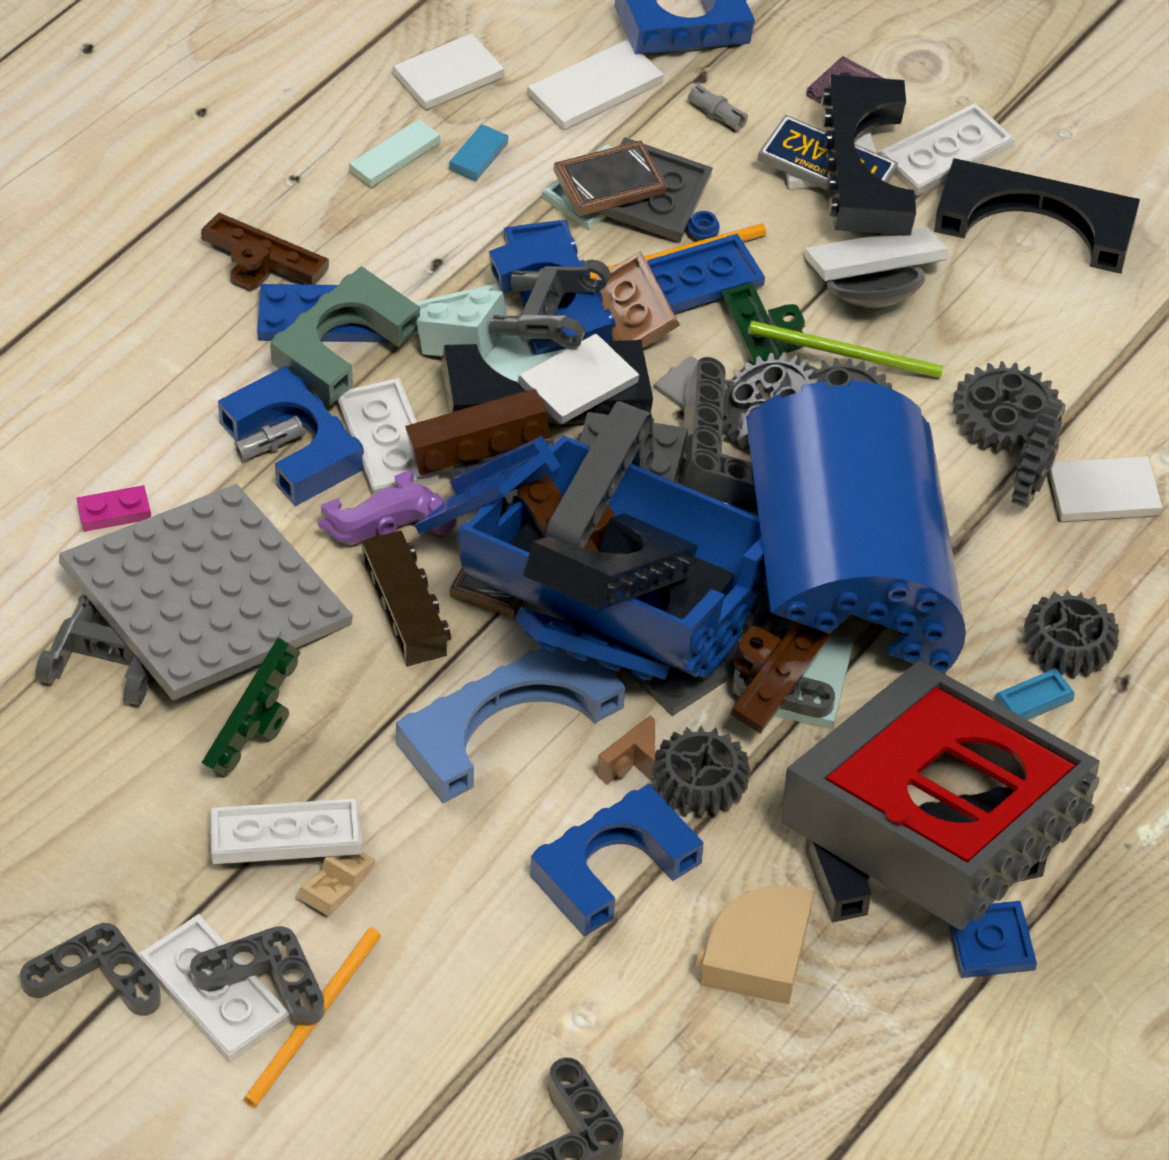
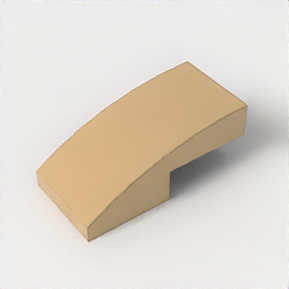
[298,852,375,916]

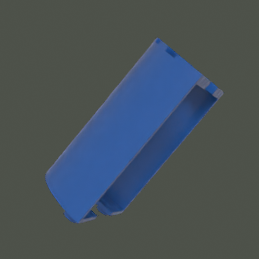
[746,380,966,674]
[456,435,767,677]

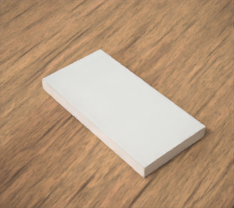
[527,39,664,130]
[878,103,1015,196]
[804,227,948,281]
[336,378,439,495]
[210,798,362,864]
[137,914,291,1063]

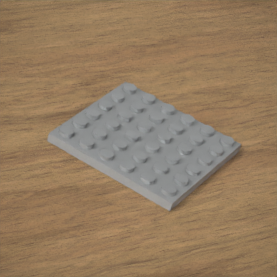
[59,484,353,700]

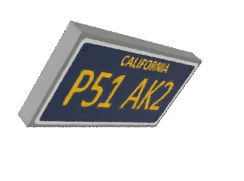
[757,114,898,190]

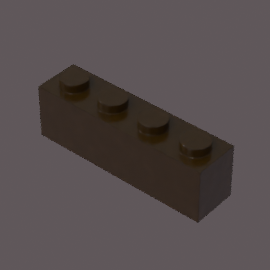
[362,530,451,667]

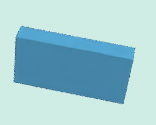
[449,124,508,181]
[994,668,1075,720]

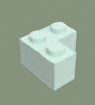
[417,288,507,359]

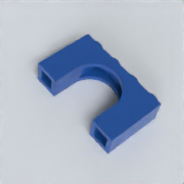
[614,0,755,54]
[489,225,616,355]
[218,366,364,507]
[530,784,704,937]

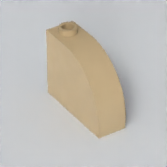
[695,886,814,1004]

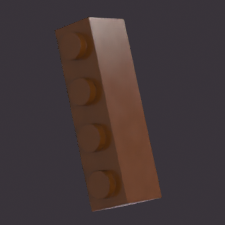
[405,388,551,476]

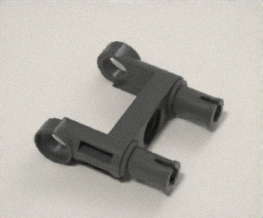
[491,259,610,349]
[35,595,149,706]

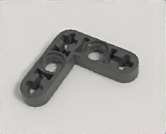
[733,607,835,718]
[20,923,161,1016]
[190,926,325,1026]

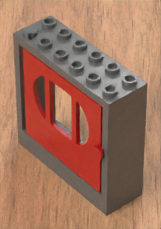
[781,660,1100,931]

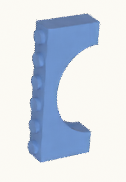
[396,647,625,803]

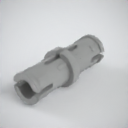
[688,84,748,131]
[234,416,305,462]

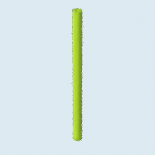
[748,321,943,378]

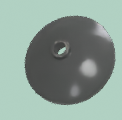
[827,266,925,312]

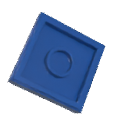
[948,901,1037,978]

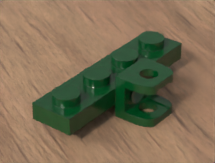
[722,282,805,393]
[201,637,301,777]

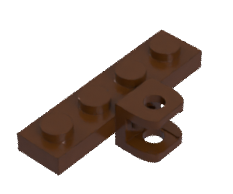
[201,212,329,290]
[517,475,615,551]
[730,622,836,734]

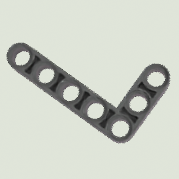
[680,357,758,512]
[545,401,654,548]
[514,1057,624,1160]

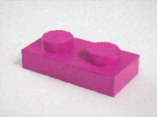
[76,485,151,532]

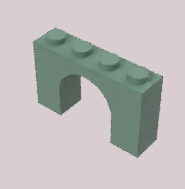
[270,266,420,406]

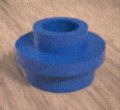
[688,211,720,240]

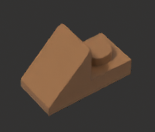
[597,715,655,785]

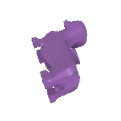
[318,469,457,546]

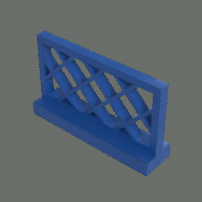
[414,436,561,534]

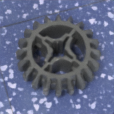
[1023,589,1119,678]
[652,725,750,818]

